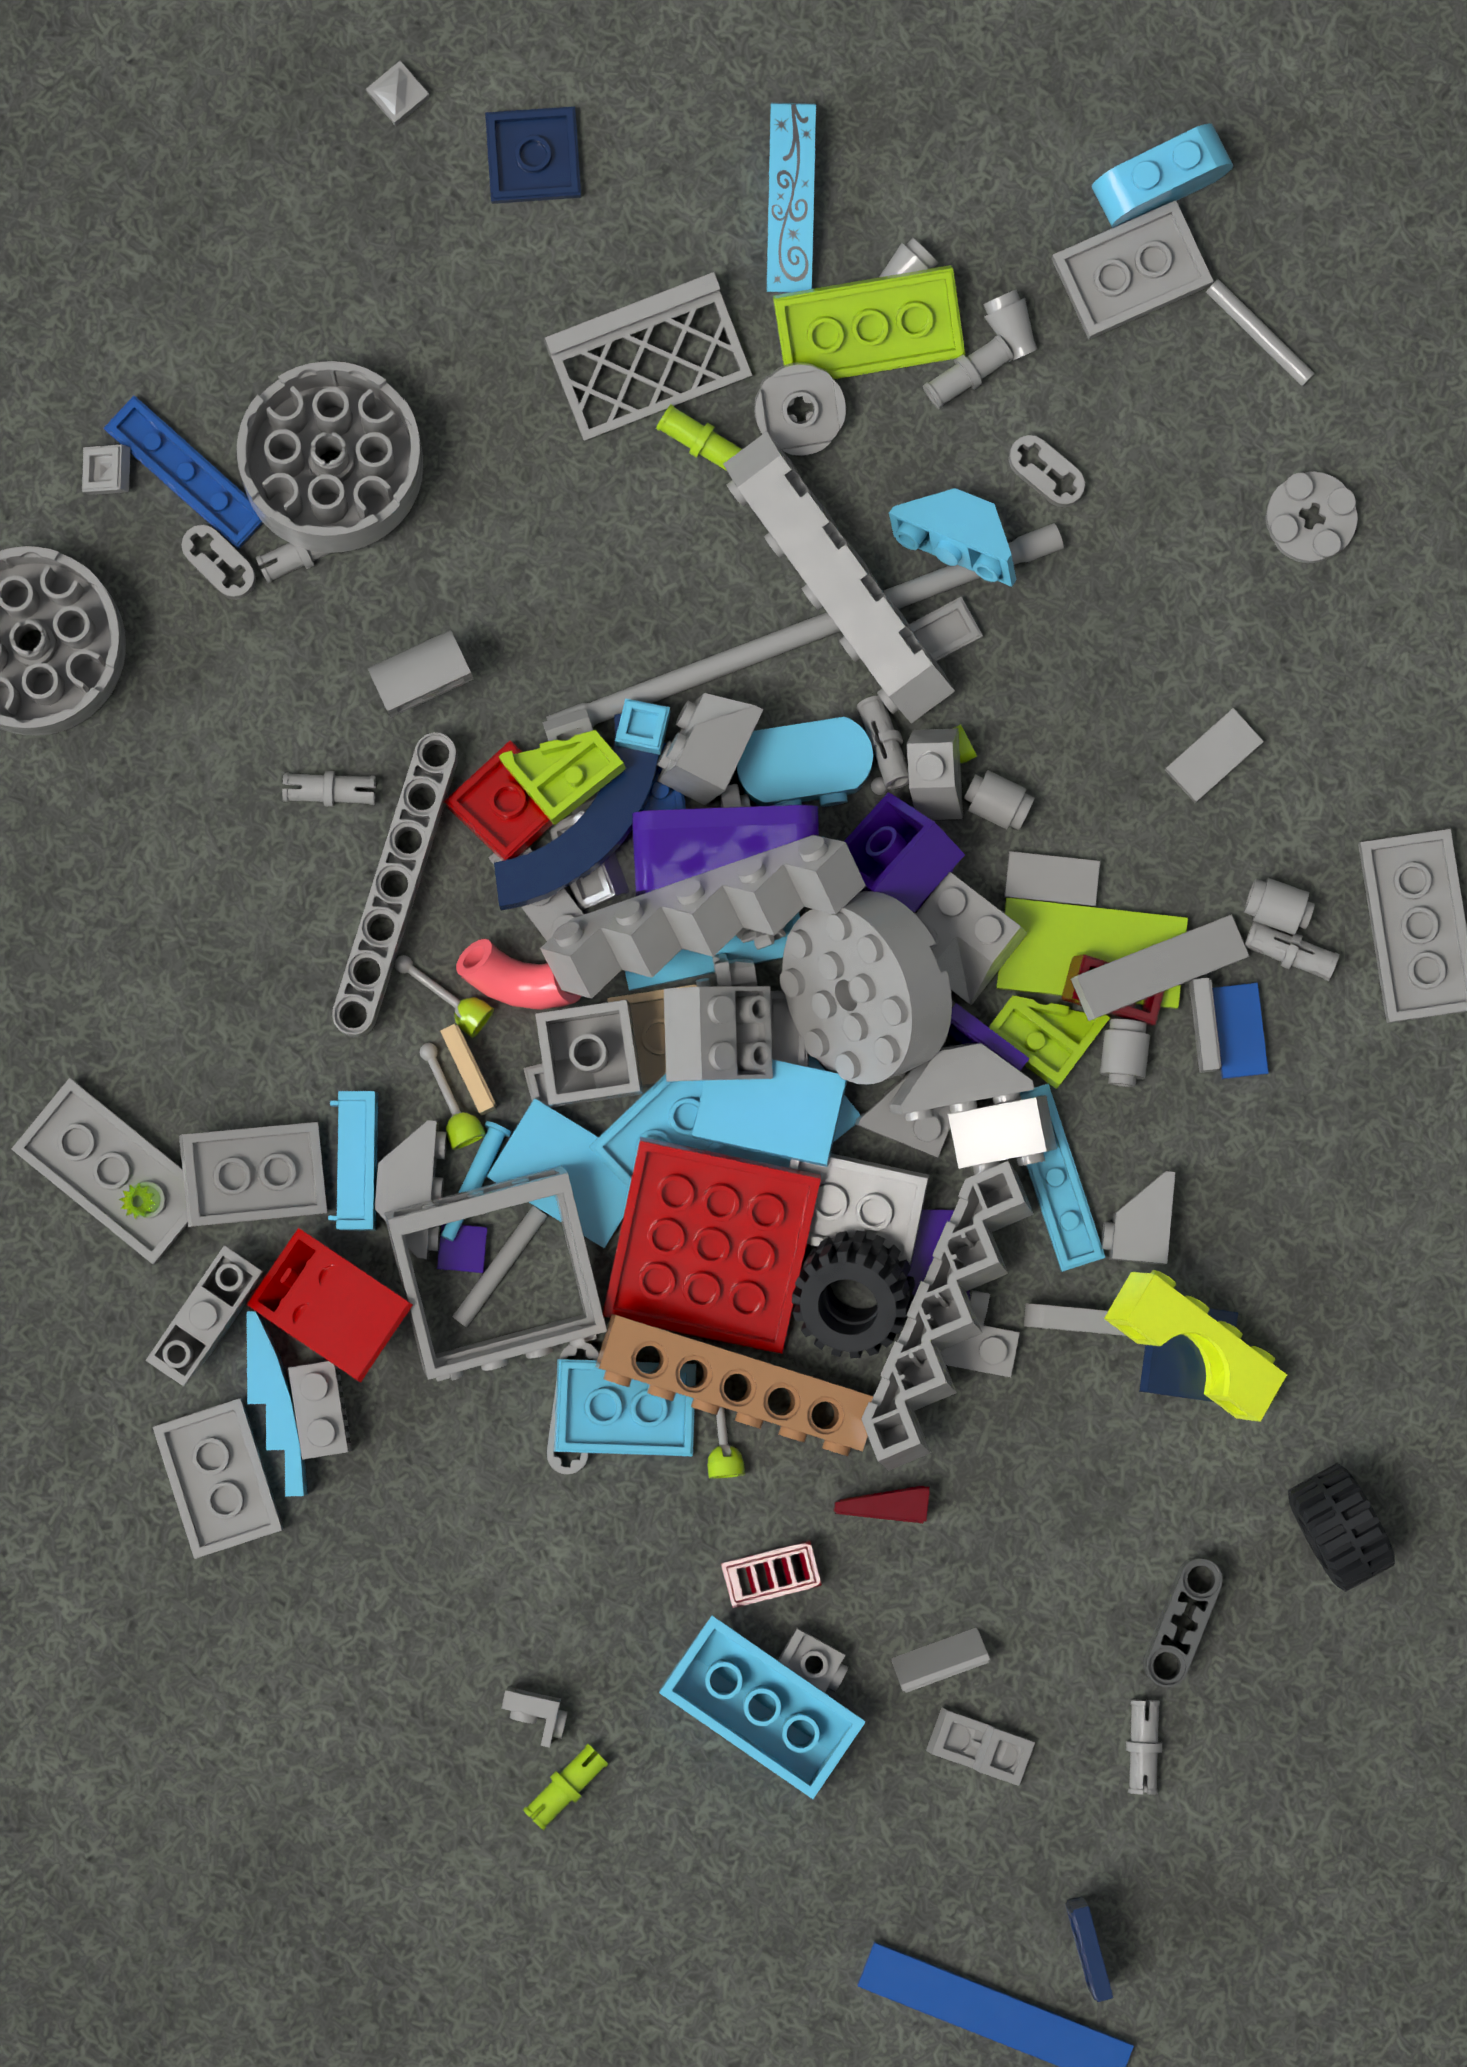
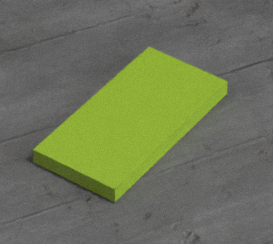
[773,265,965,379]
[996,897,1188,1009]

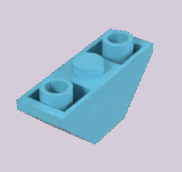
[889,488,1016,587]

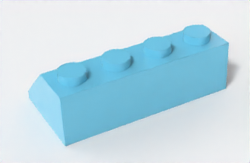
[659,1615,866,1799]

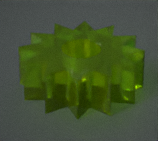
[119,1183,157,1220]

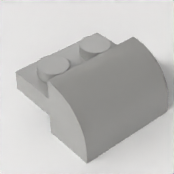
[367,630,474,718]

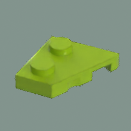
[989,995,1110,1089]

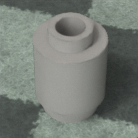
[964,770,1035,830]
[1243,878,1315,935]
[1100,1019,1150,1087]

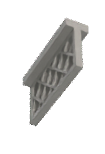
[544,272,752,441]

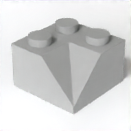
[657,693,763,805]
[915,872,1028,1005]
[535,1000,643,1106]

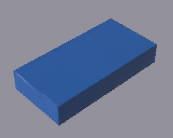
[1212,983,1269,1079]

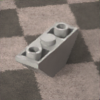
[889,1043,1034,1121]
[375,1120,447,1260]
[145,1245,263,1386]

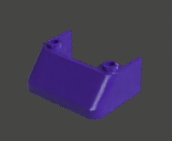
[632,805,819,896]

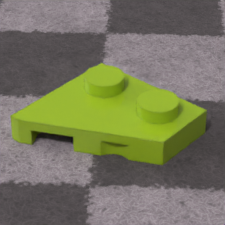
[499,730,626,825]

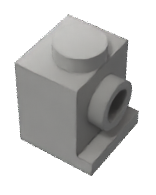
[778,1627,849,1693]

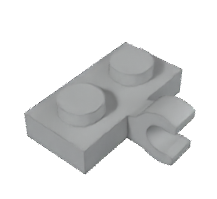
[941,1290,1020,1378]

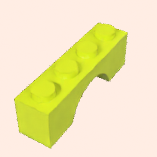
[1104,1270,1287,1422]

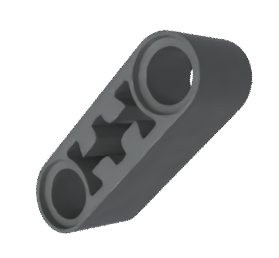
[1143,1557,1223,1687]

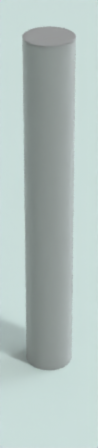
[1206,279,1315,387]
[452,1206,548,1327]

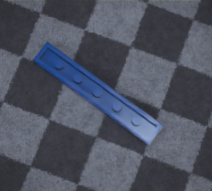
[857,1941,1134,2067]

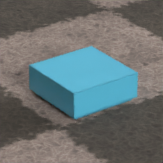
[615,698,671,755]

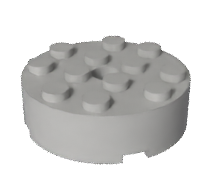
[237,361,423,553]
[0,546,126,736]
[780,891,952,1085]

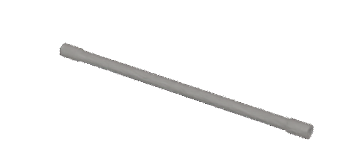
[546,523,1064,728]

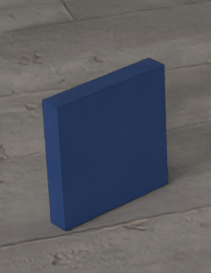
[485,107,581,204]
[1139,1308,1238,1402]
[1065,1896,1113,2002]

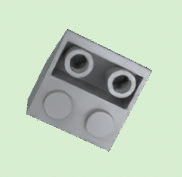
[664,986,773,1082]

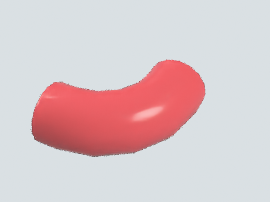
[456,939,581,1010]

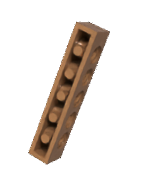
[595,1314,873,1456]

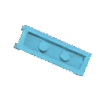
[328,1091,378,1231]

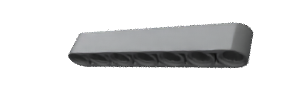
[332,732,458,1038]

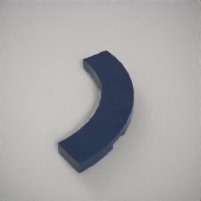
[494,714,660,911]

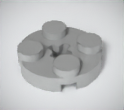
[754,363,846,456]
[1266,471,1358,563]

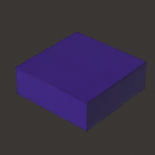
[437,1224,488,1273]

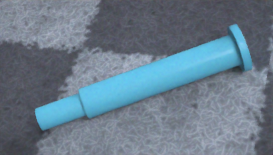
[441,1121,511,1241]

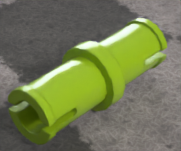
[656,404,742,471]
[523,1743,609,1831]

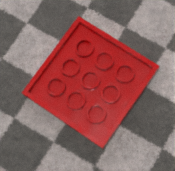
[603,1137,821,1354]

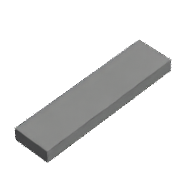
[1071,914,1249,1021]

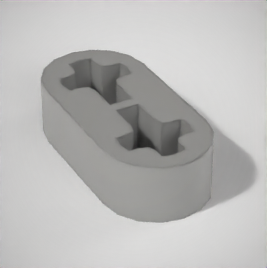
[1009,435,1085,508]
[181,525,256,600]

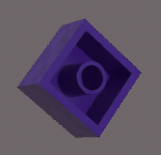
[844,792,965,913]

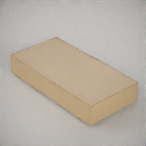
[440,1024,497,1116]

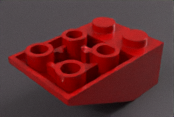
[247,1228,413,1382]

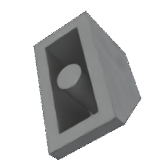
[907,728,963,820]
[1101,1171,1175,1265]

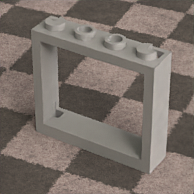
[384,1166,607,1382]

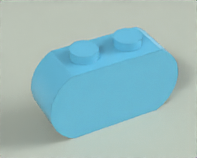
[1092,124,1233,228]
[736,717,873,807]

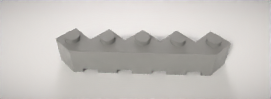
[723,431,955,723]
[540,835,866,999]
[861,1161,1034,1471]

